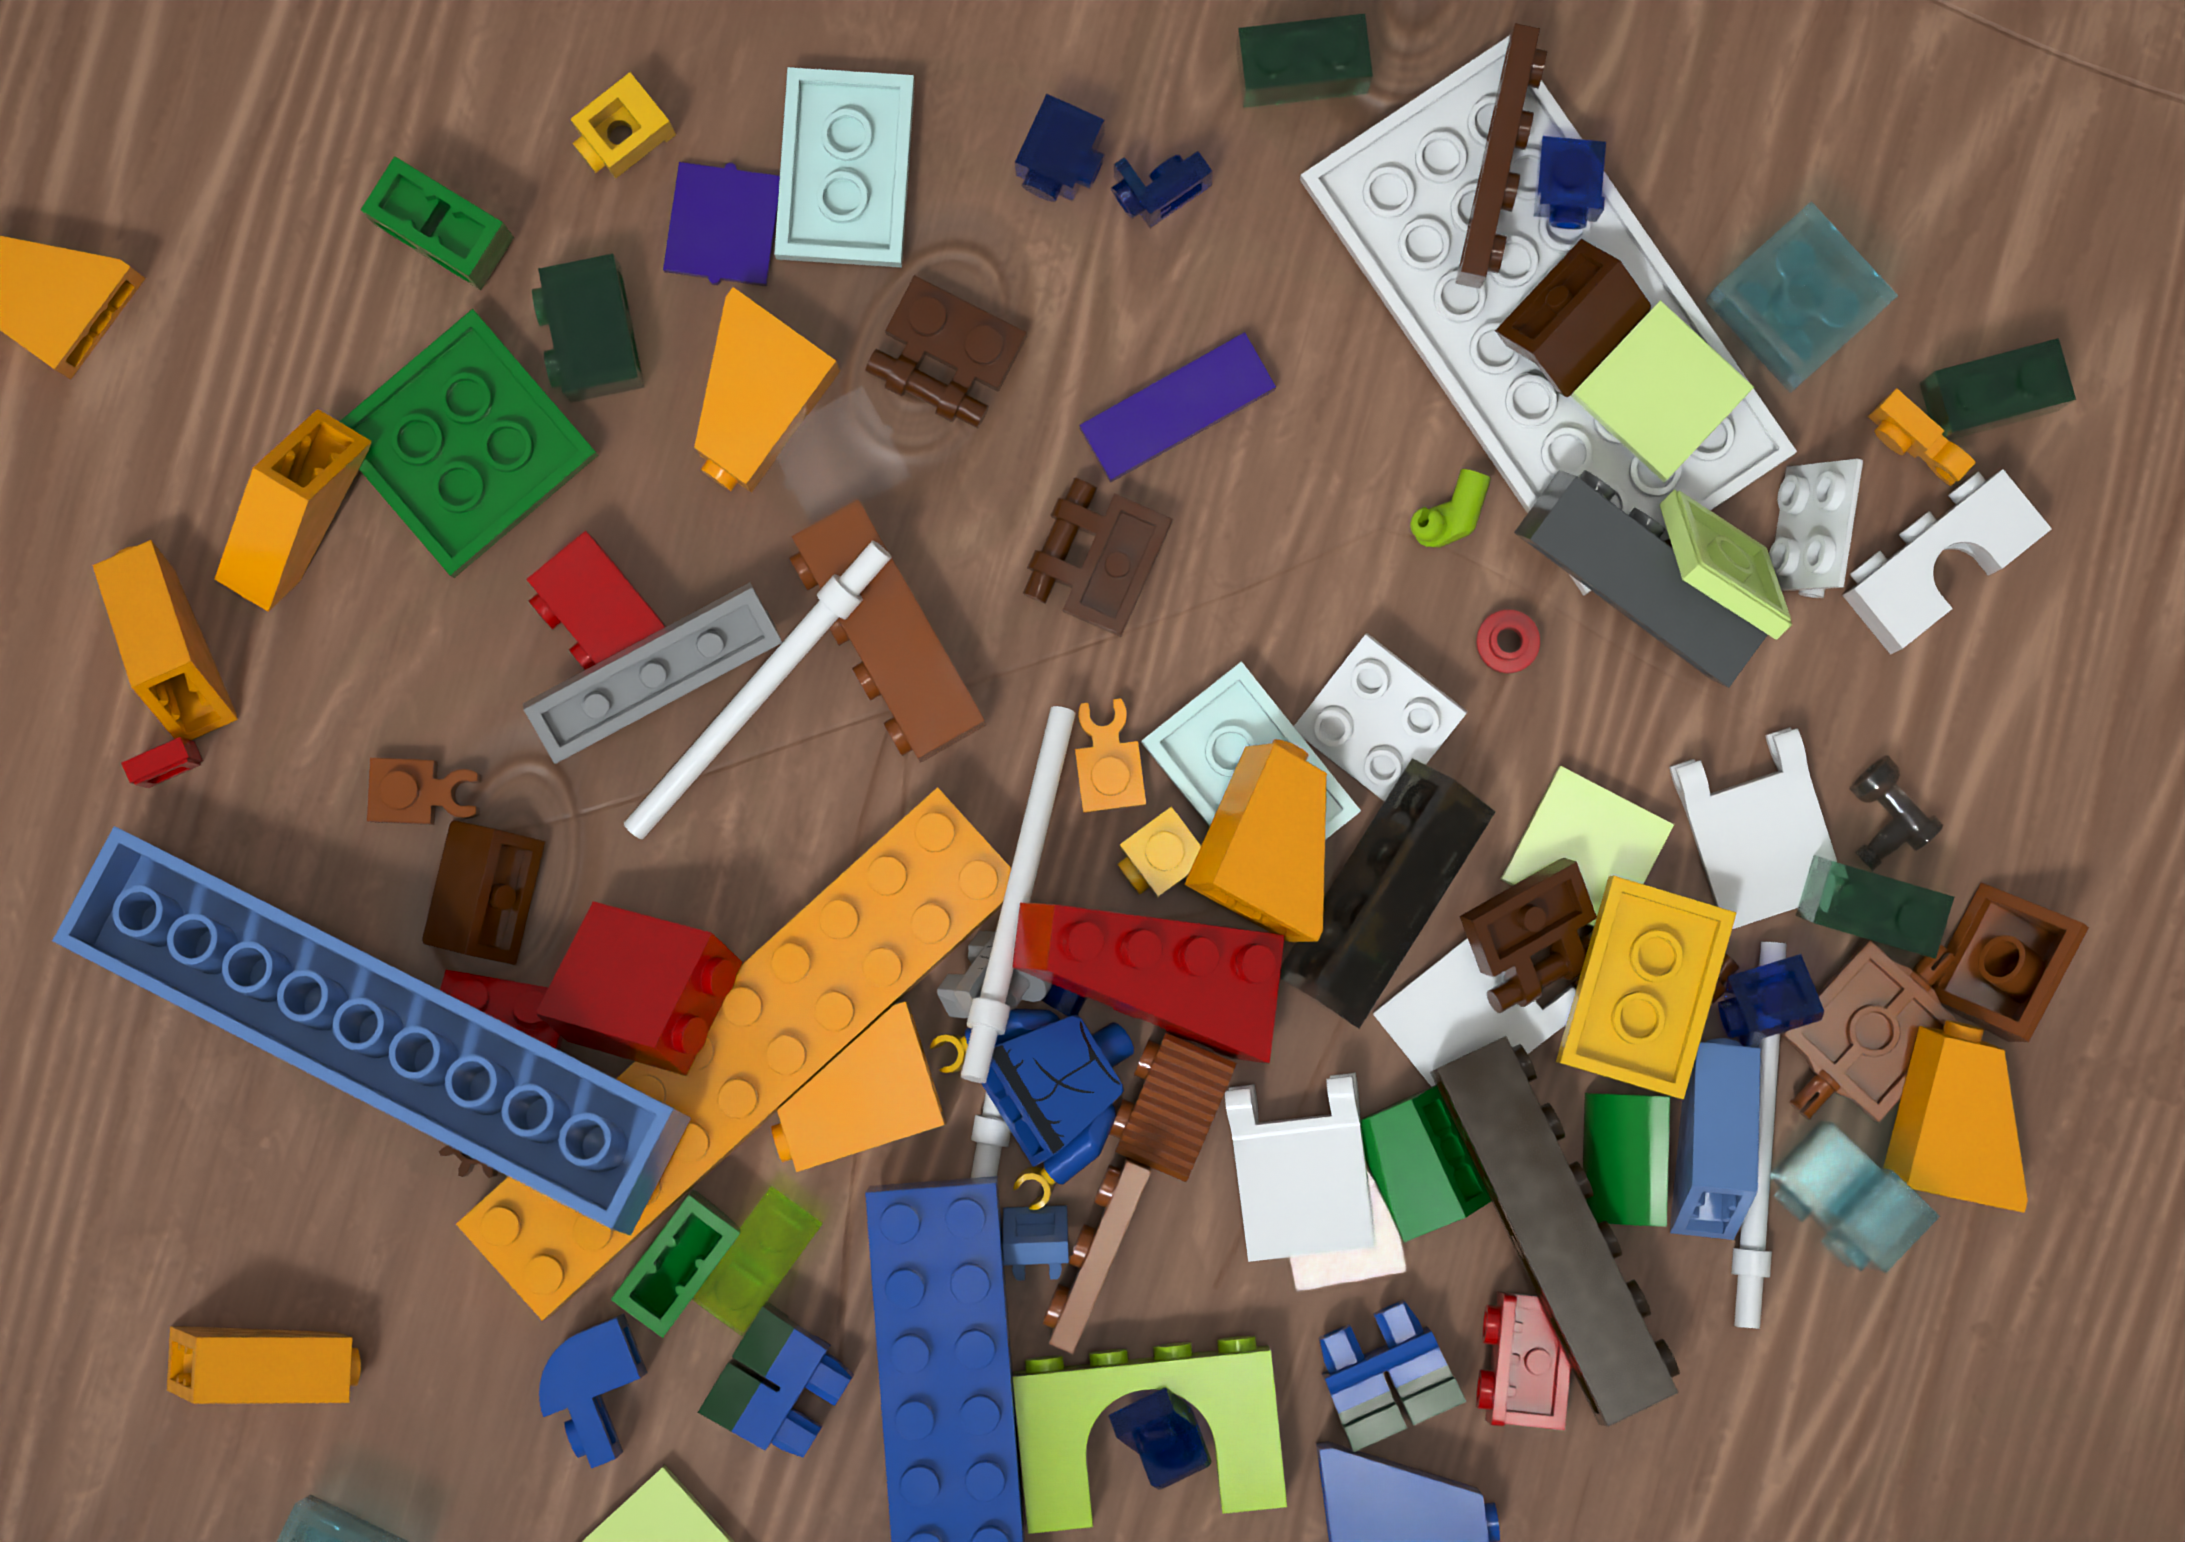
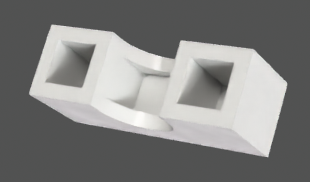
[1842,469,2052,654]

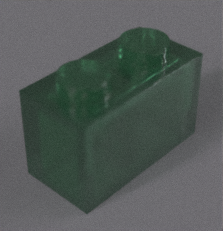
[1236,14,1373,108]
[532,254,645,403]
[1919,338,2076,440]
[1795,855,1955,959]

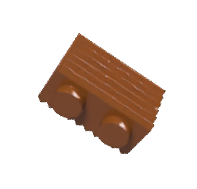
[1109,1033,1237,1183]

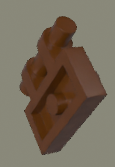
[865,275,1027,428]
[1023,478,1173,637]
[1459,858,1597,1013]

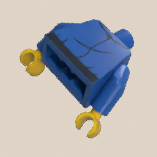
[930,1009,1134,1210]

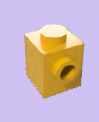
[1117,806,1201,899]

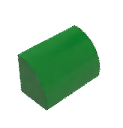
[1361,1085,1492,1242]
[1583,1093,1670,1227]
[610,1189,741,1338]

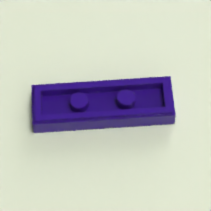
[1079,332,1276,483]

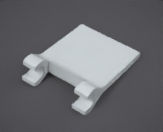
[1669,727,1847,929]
[1373,938,1576,1087]
[1225,1073,1377,1262]

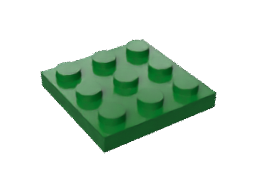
[339,309,599,578]

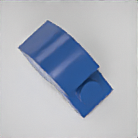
[539,1313,648,1469]

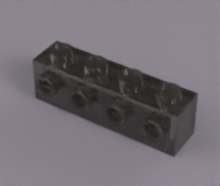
[1280,758,1496,1029]

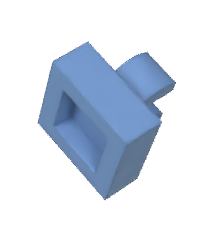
[1003,1205,1069,1281]

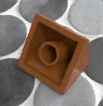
[1931,882,2089,1042]

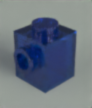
[1015,94,1105,202]

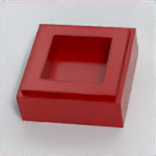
[121,737,203,788]

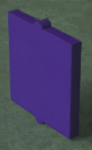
[663,162,780,286]

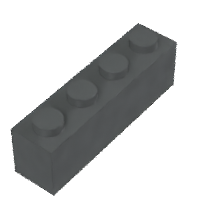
[1514,470,1768,688]

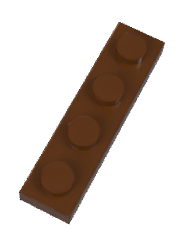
[1455,23,1547,289]

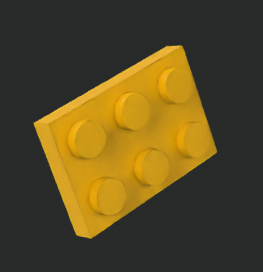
[1556,876,1737,1099]

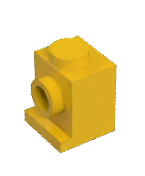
[570,72,676,179]

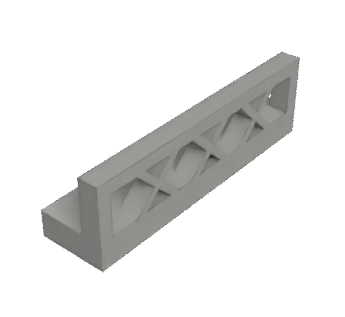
[523,582,782,764]

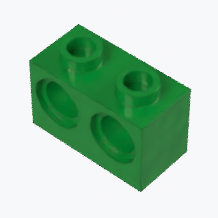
[360,156,514,290]

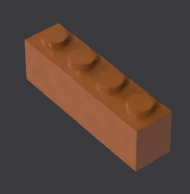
[789,499,987,763]

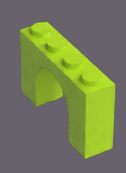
[1012,1336,1287,1534]

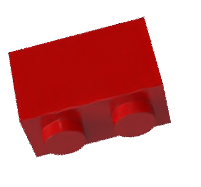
[526,530,667,670]

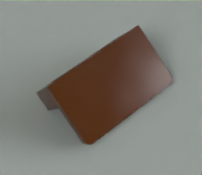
[1495,239,1651,397]
[422,820,546,965]

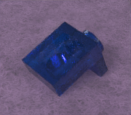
[1533,136,1606,230]
[1111,151,1213,228]
[1718,954,1824,1048]
[1108,1387,1212,1490]

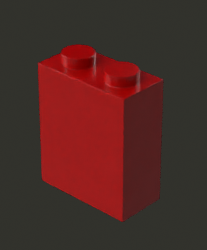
[535,901,743,1076]

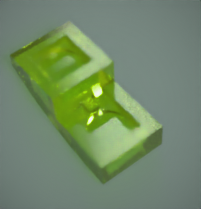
[692,1186,823,1336]

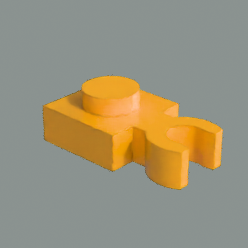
[1868,388,1976,487]
[1075,698,1146,814]

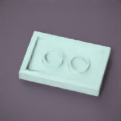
[774,67,915,267]
[1141,661,1361,840]

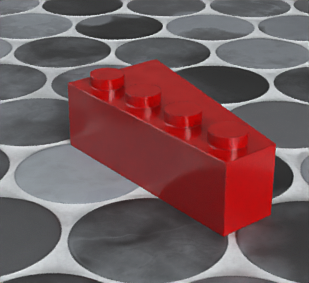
[1012,902,1285,1064]

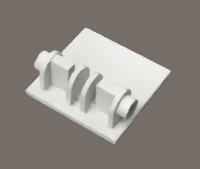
[1769,459,1863,598]
[1294,633,1468,807]

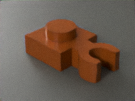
[367,758,482,825]

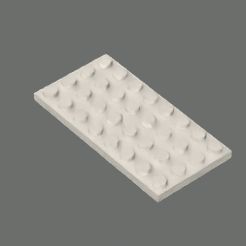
[1300,35,1797,596]

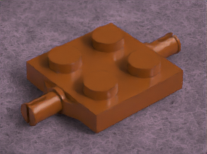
[1780,940,1959,1122]

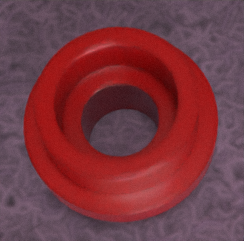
[1476,610,1540,674]

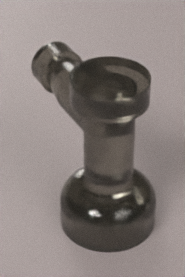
[1849,755,1944,871]

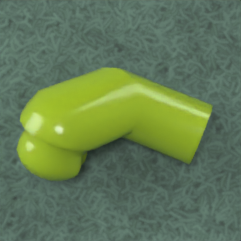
[1410,469,1491,548]

